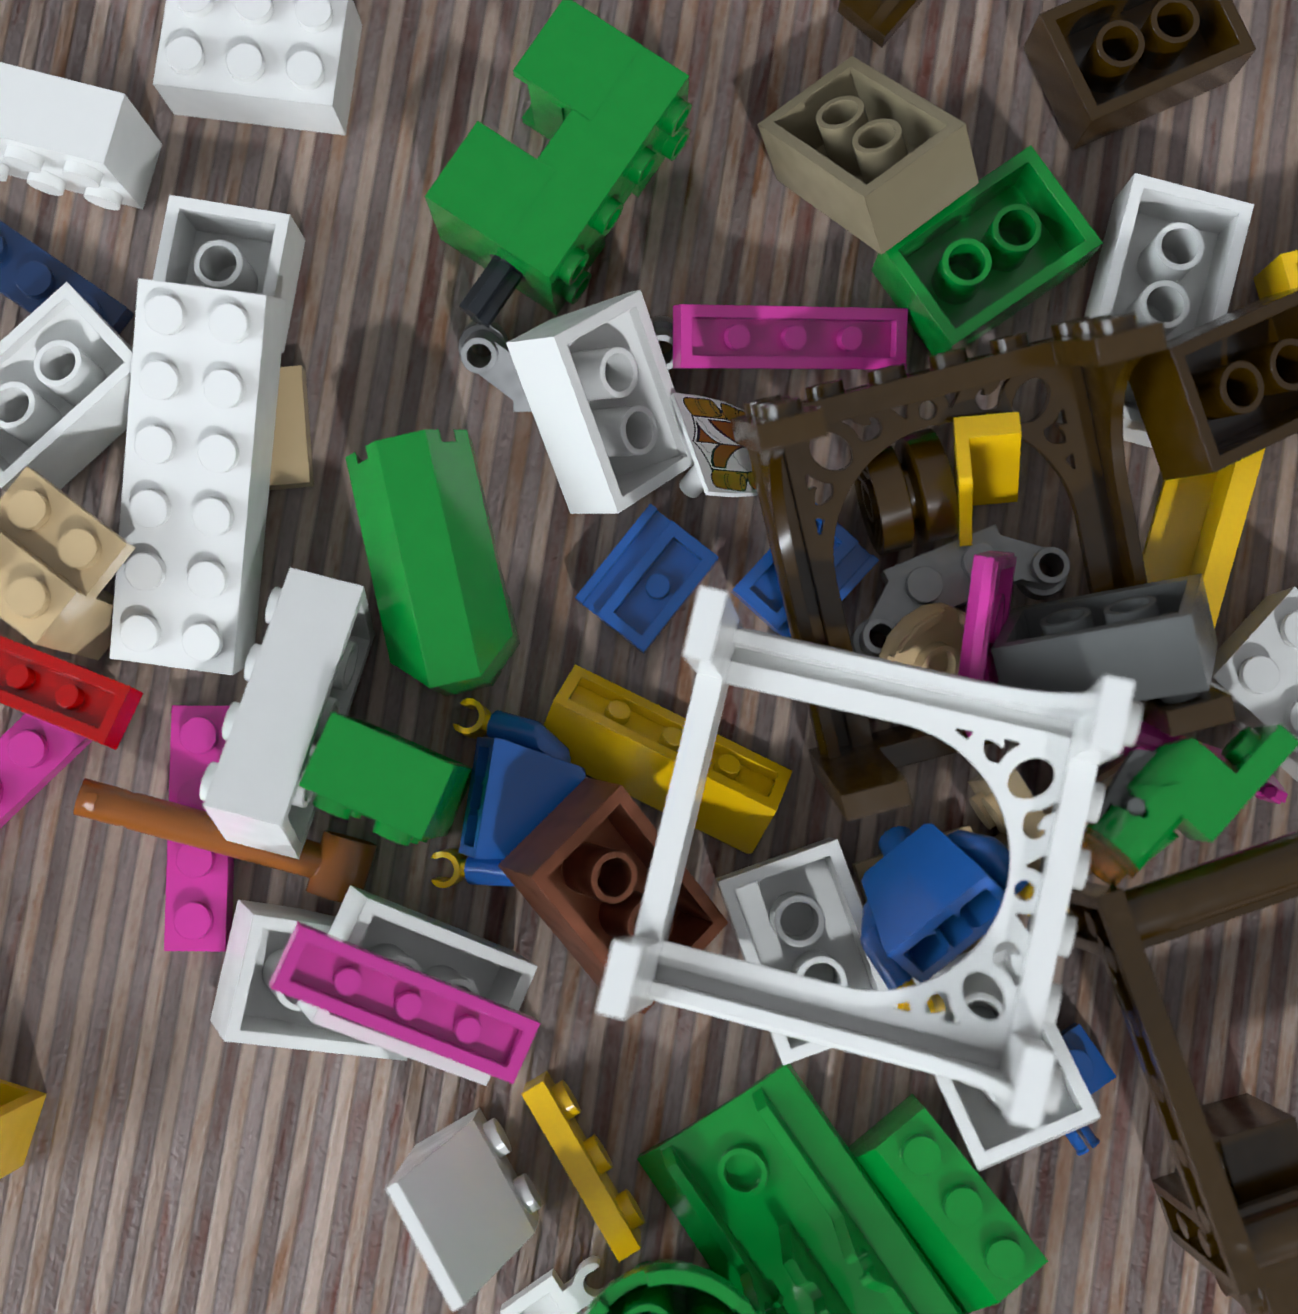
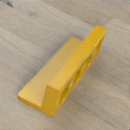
[1142,448,1266,629]
[544,664,792,854]

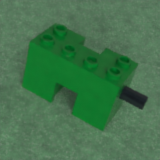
[425,0,692,328]

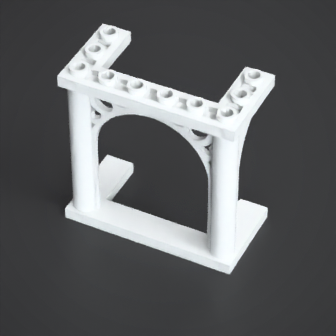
[596,586,1143,1130]

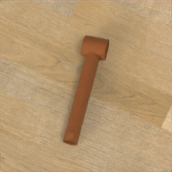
[73,778,377,903]

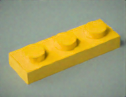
[521,1071,645,1262]

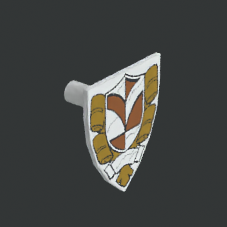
[670,392,758,498]

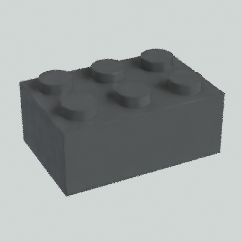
[991,573,1218,704]

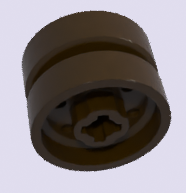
[854,428,959,555]

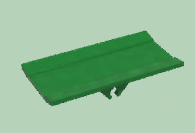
[637,1063,963,1314]

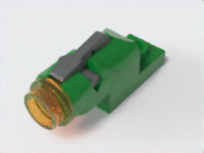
[1081,724,1298,887]

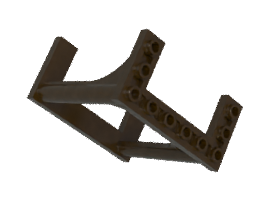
[730,312,1236,821]
[1066,830,1298,1296]

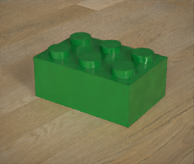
[871,145,1103,355]
[298,712,472,846]

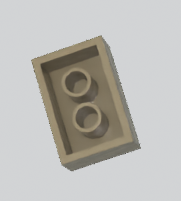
[758,56,979,255]

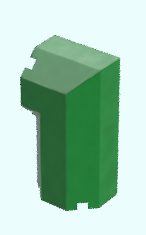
[345,429,520,696]

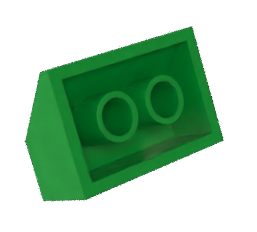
[848,1094,1048,1314]

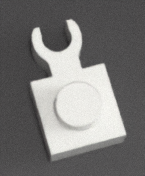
[500,1256,614,1314]

